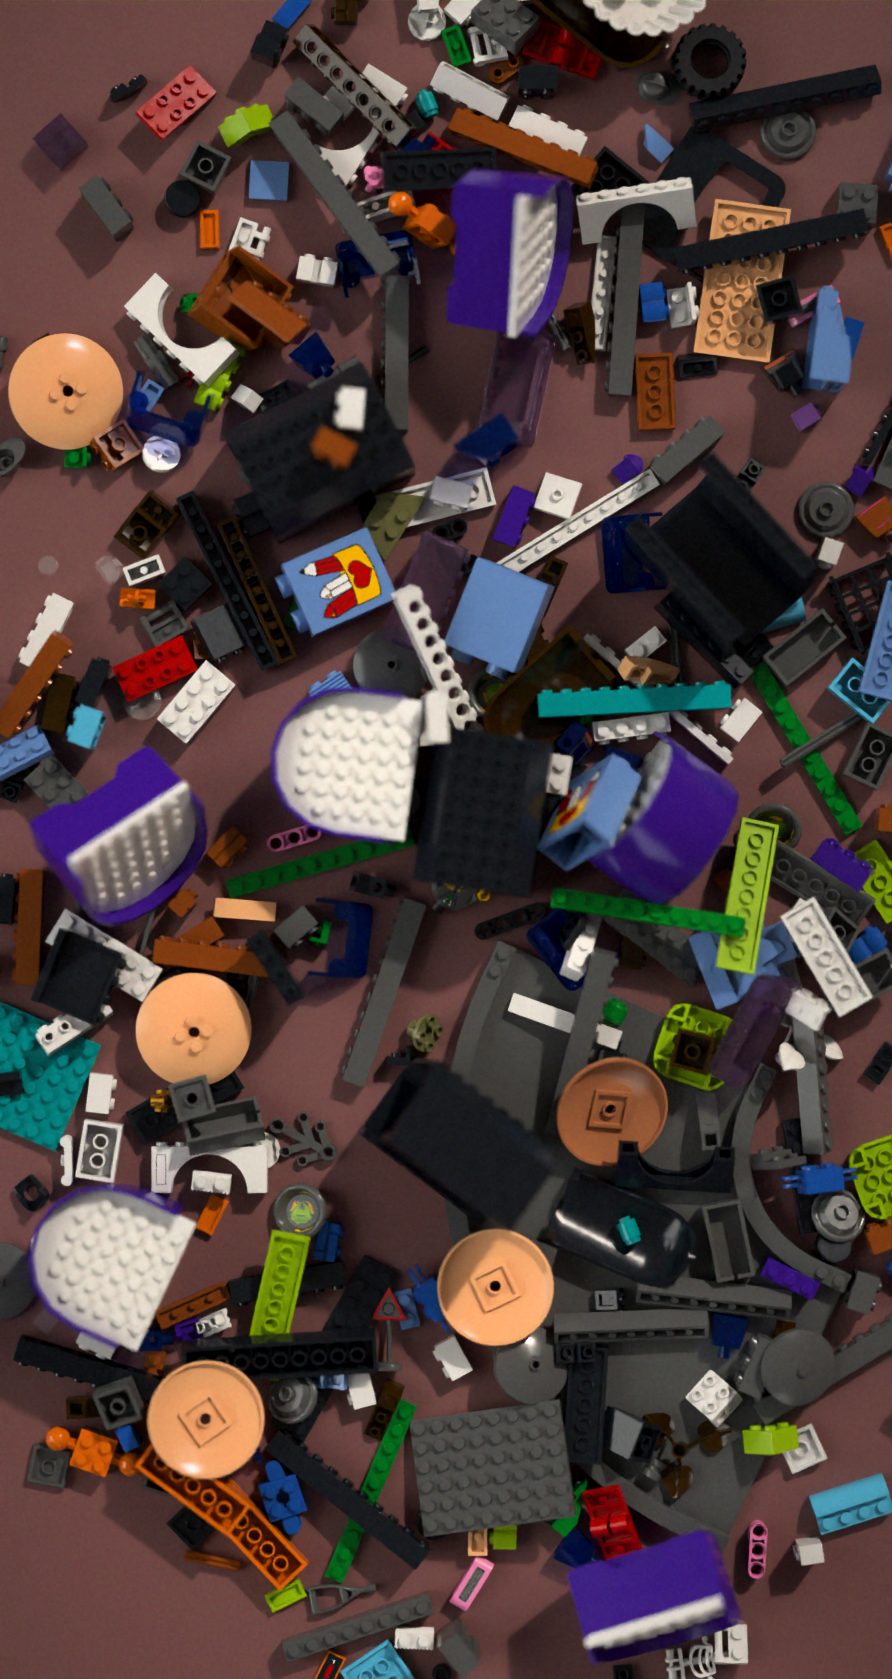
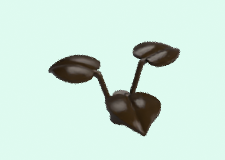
[643,1412,732,1499]

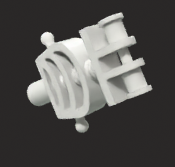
[664,1636,728,1679]

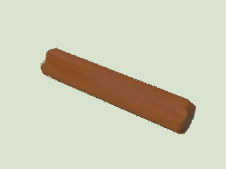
[184,1550,241,1572]

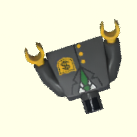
[431,883,491,914]

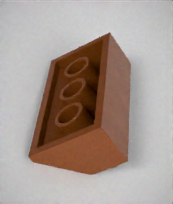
[228,280,312,345]

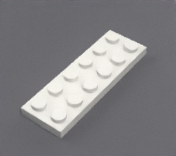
[375,467,496,528]
[780,897,873,1017]
[45,909,163,1002]

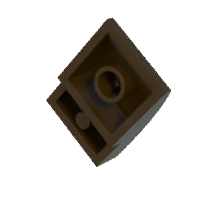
[113,490,182,560]

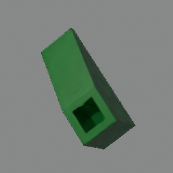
[551,1476,588,1538]

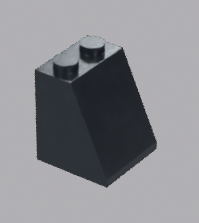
[603,1406,663,1463]

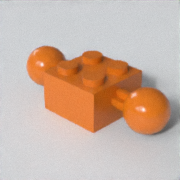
[388,191,457,256]
[46,1425,141,1478]

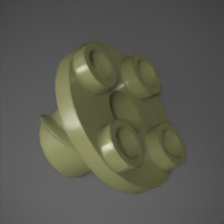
[407,1014,444,1053]

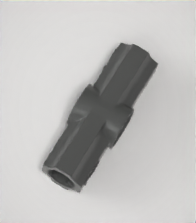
[133,333,179,390]

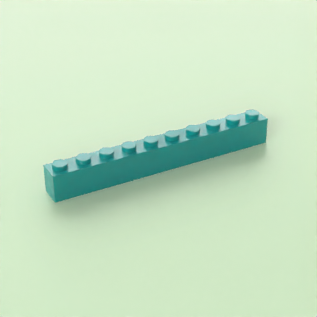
[537,681,732,719]

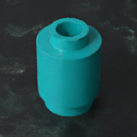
[414,89,439,120]
[617,1216,641,1246]

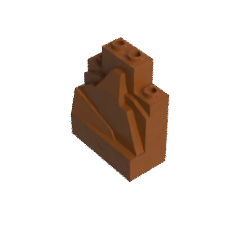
[187,245,299,351]

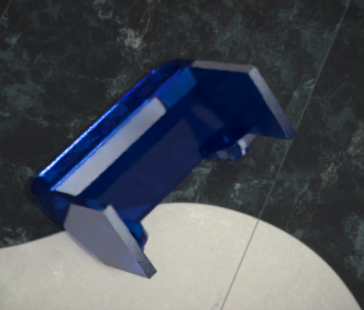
[335,230,421,298]
[126,370,215,447]
[453,412,519,468]
[601,512,666,594]
[308,898,373,979]
[527,908,622,991]

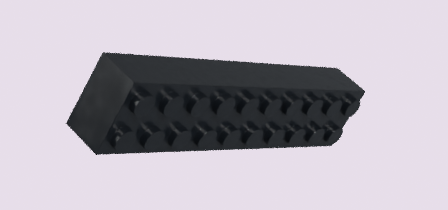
[182,1328,378,1381]

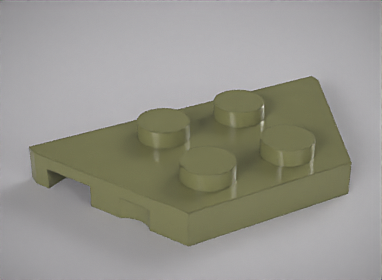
[363,492,425,561]

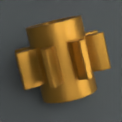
[150,1089,174,1113]

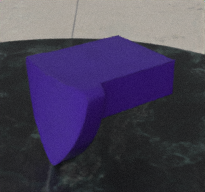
[611,454,643,485]
[845,465,875,497]
[175,1317,203,1344]

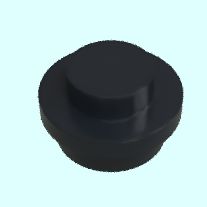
[432,1664,451,1679]

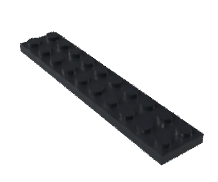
[271,1255,398,1442]

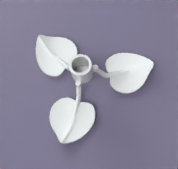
[771,1001,844,1071]

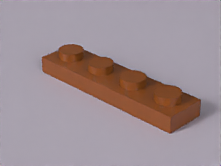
[155,1280,231,1329]

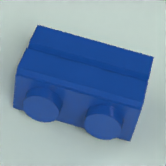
[312,1220,345,1263]

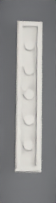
[591,235,617,351]
[508,993,623,1050]

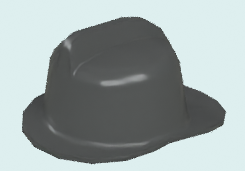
[635,71,681,105]
[0,437,25,477]

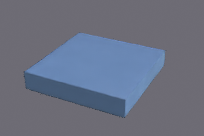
[249,160,289,201]

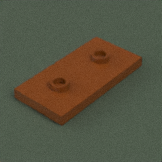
[634,352,676,431]

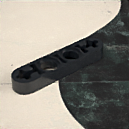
[474,903,546,940]

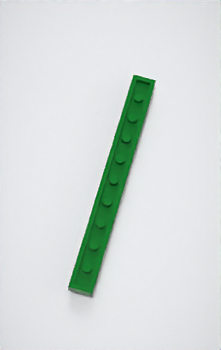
[750,662,863,836]
[226,827,415,898]
[550,887,746,938]
[325,1399,417,1583]

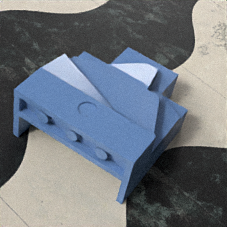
[802,286,852,393]
[688,919,800,1010]

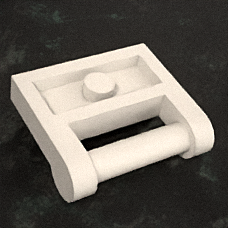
[467,26,508,67]
[713,1624,748,1664]

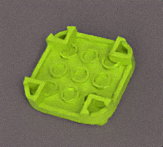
[653,1003,741,1091]
[848,1134,892,1219]

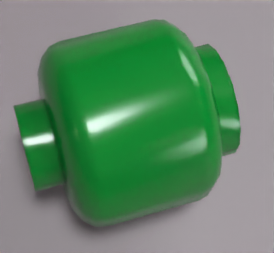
[601,998,628,1027]

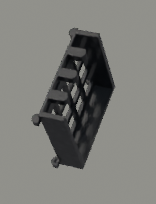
[827,552,892,655]

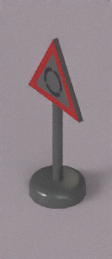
[372,1287,407,1371]

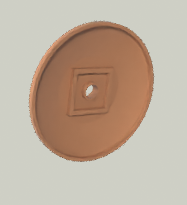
[556,1057,668,1166]

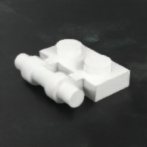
[228,217,271,261]

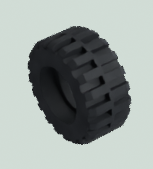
[672,23,747,100]

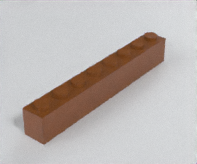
[448,108,599,189]

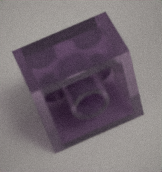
[32,113,88,171]

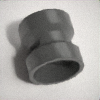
[642,1456,668,1482]

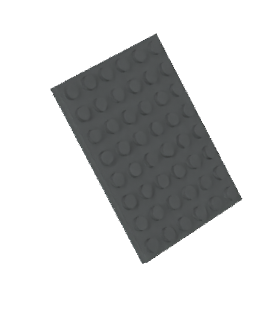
[410,1400,576,1537]

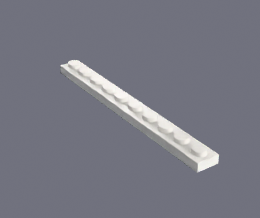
[497,468,660,572]
[584,634,733,765]

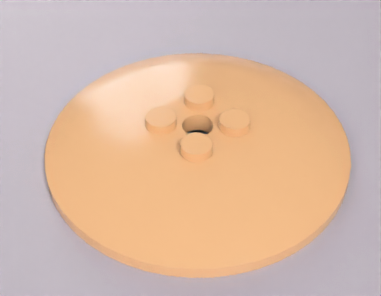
[8,333,123,450]
[136,973,252,1084]
[437,1229,554,1345]
[148,1361,264,1479]

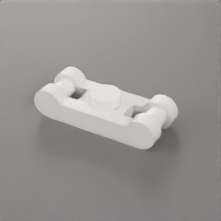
[60,1135,74,1186]

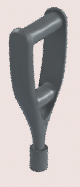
[306,1583,376,1615]

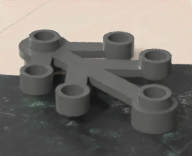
[270,1111,338,1166]

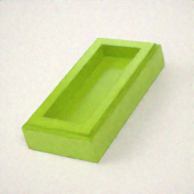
[264,1578,307,1613]

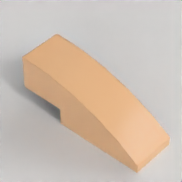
[617,656,680,685]
[213,897,276,922]

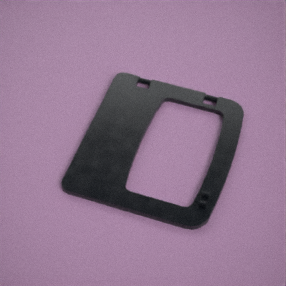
[642,126,786,283]

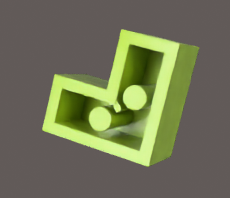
[218,104,274,148]
[742,1422,799,1455]

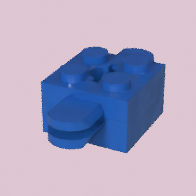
[781,1162,857,1194]
[407,1264,455,1335]
[259,1459,308,1535]

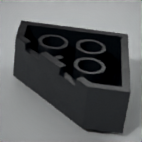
[571,146,649,201]

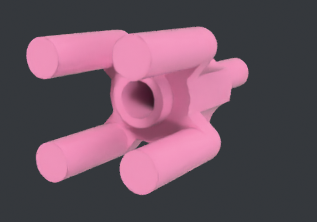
[364,166,383,197]

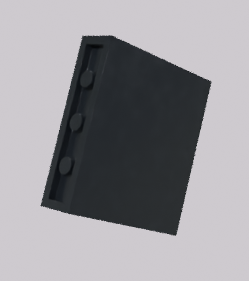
[30,928,127,1027]
[246,929,306,1006]

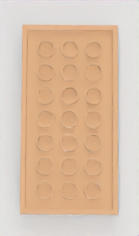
[693,199,791,363]

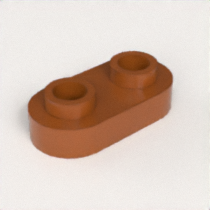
[488,53,523,85]

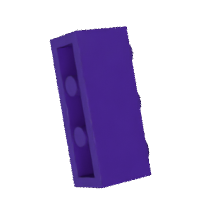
[492,485,536,549]
[811,837,874,892]
[759,1255,821,1300]

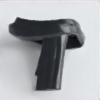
[14,1174,50,1212]

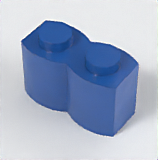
[639,282,669,324]
[848,925,889,963]
[115,1422,143,1452]

